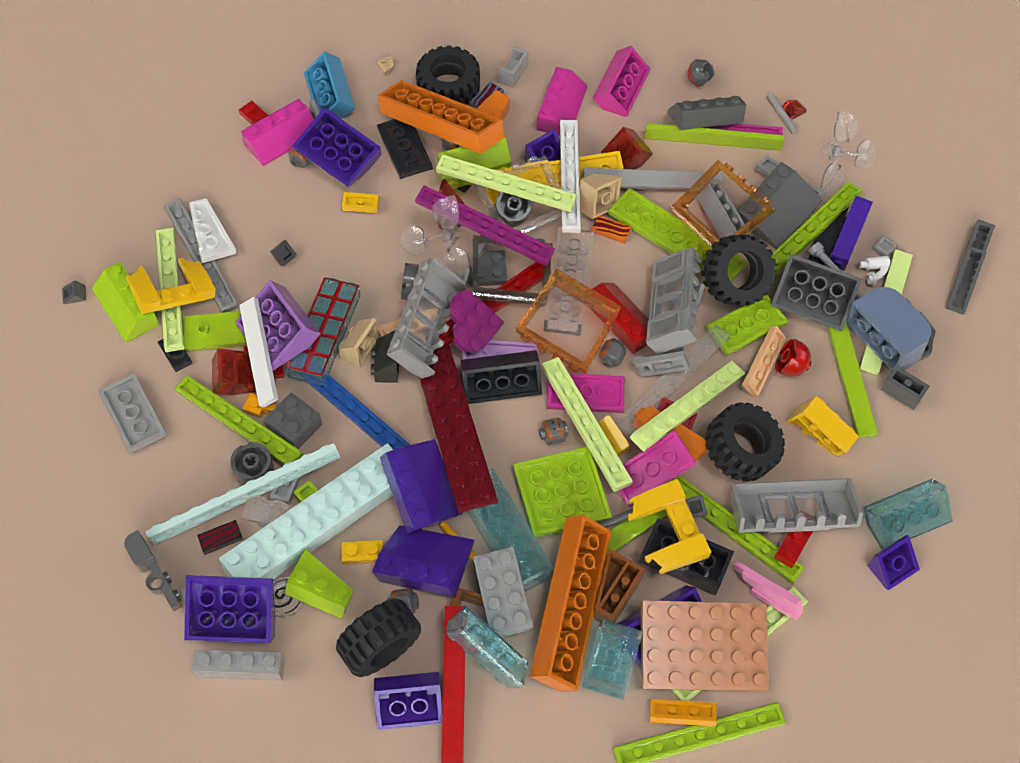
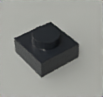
[270,240,297,266]

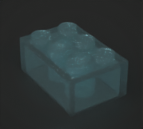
[582,619,643,700]

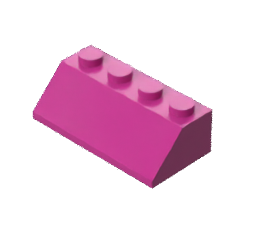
[593,46,650,117]
[537,67,587,136]
[241,99,314,166]

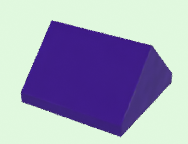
[525,129,561,165]
[867,535,920,590]

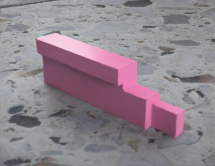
[734,561,803,621]

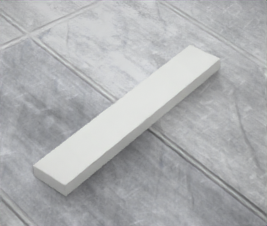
[239,297,278,408]

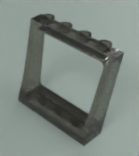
[471,234,553,306]

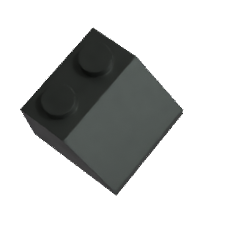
[371,330,399,383]

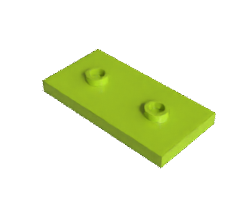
[705,295,788,356]
[184,311,247,352]

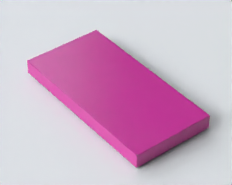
[547,373,625,413]
[619,430,697,508]

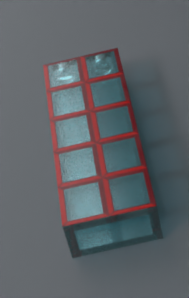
[286,277,361,386]

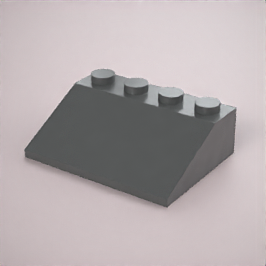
[737,162,823,249]
[771,254,862,331]

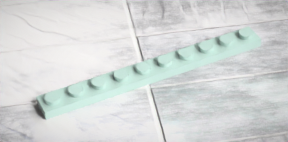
[145,443,341,546]

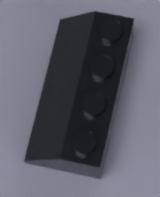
[461,350,542,404]

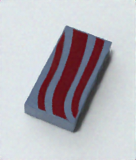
[470,82,504,109]

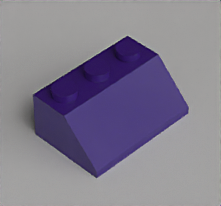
[374,672,442,730]

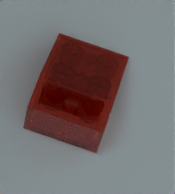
[212,348,276,395]

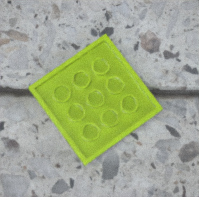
[513,447,612,539]

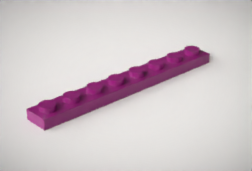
[415,185,555,266]

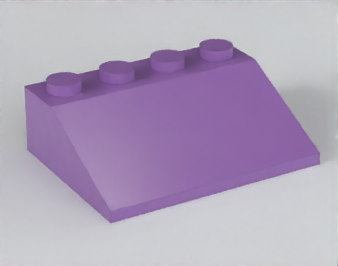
[236,280,321,371]

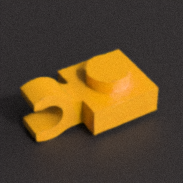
[242,393,277,418]

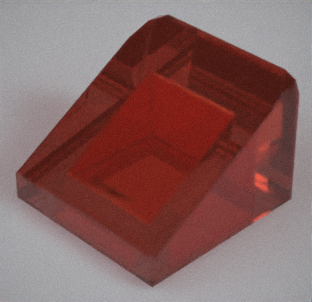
[782,100,807,120]

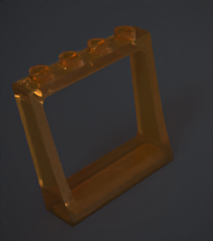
[670,160,776,246]
[516,268,621,374]

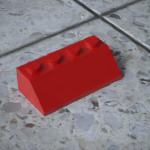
[586,282,649,354]

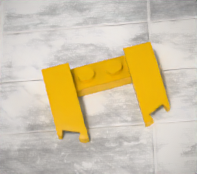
[126,258,216,314]
[628,479,711,574]

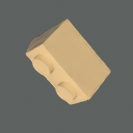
[580,174,622,219]
[338,318,379,368]

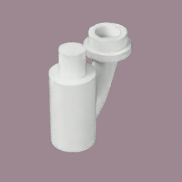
[858,256,890,286]

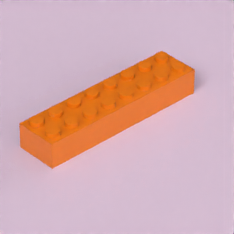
[377,80,505,154]
[529,514,611,691]

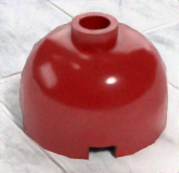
[775,339,812,377]

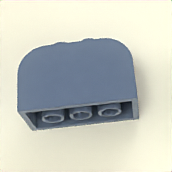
[847,287,932,371]

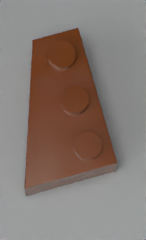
[594,548,645,628]

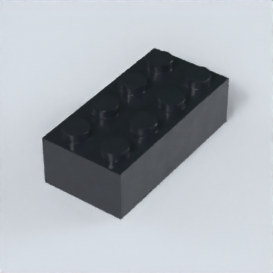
[639,518,734,596]

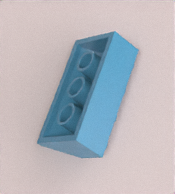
[304,51,355,119]

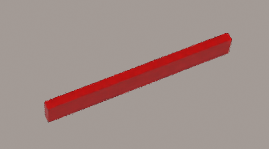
[425,262,551,347]
[441,606,466,763]

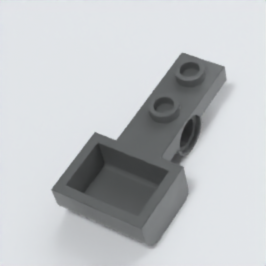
[124,530,182,611]

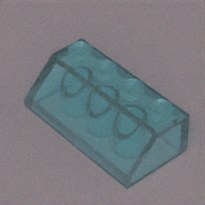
[863,479,953,550]
[446,606,528,688]

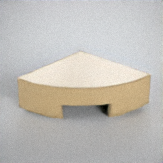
[377,55,394,76]

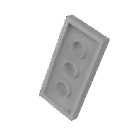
[98,374,167,454]
[473,546,534,640]

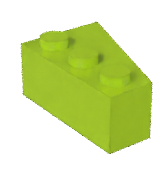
[285,549,354,619]

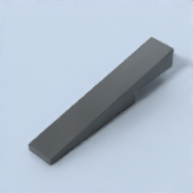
[946,219,995,315]

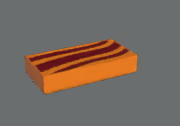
[592,216,631,244]

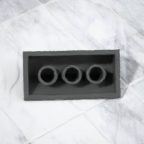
[667,96,746,130]

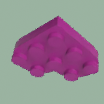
[448,289,505,353]

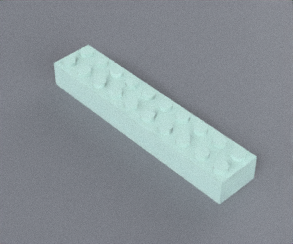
[219,443,393,579]

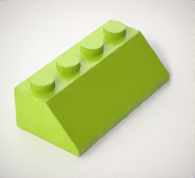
[437,135,511,191]
[92,261,159,343]

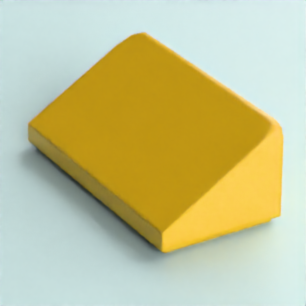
[598,415,630,456]

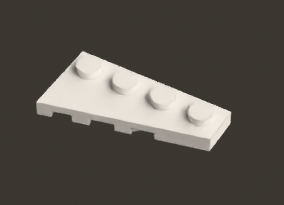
[189,198,236,263]

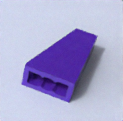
[830,196,873,271]

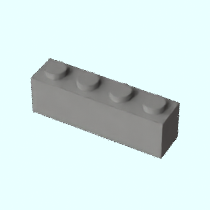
[696,180,750,238]
[192,650,285,681]

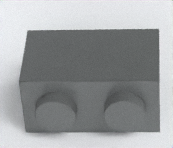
[881,366,930,410]

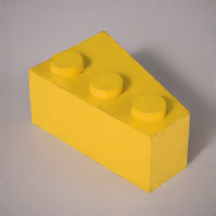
[786,396,859,457]

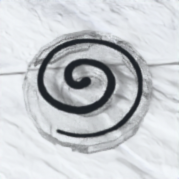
[273,576,304,618]

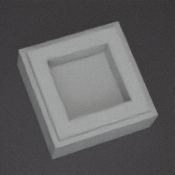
[872,235,898,257]

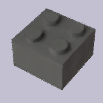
[264,392,323,449]

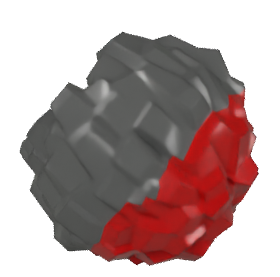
[687,59,714,87]

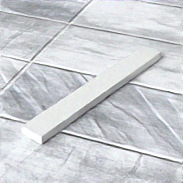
[560,120,581,233]

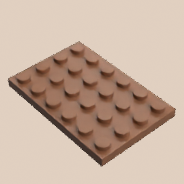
[640,600,769,691]

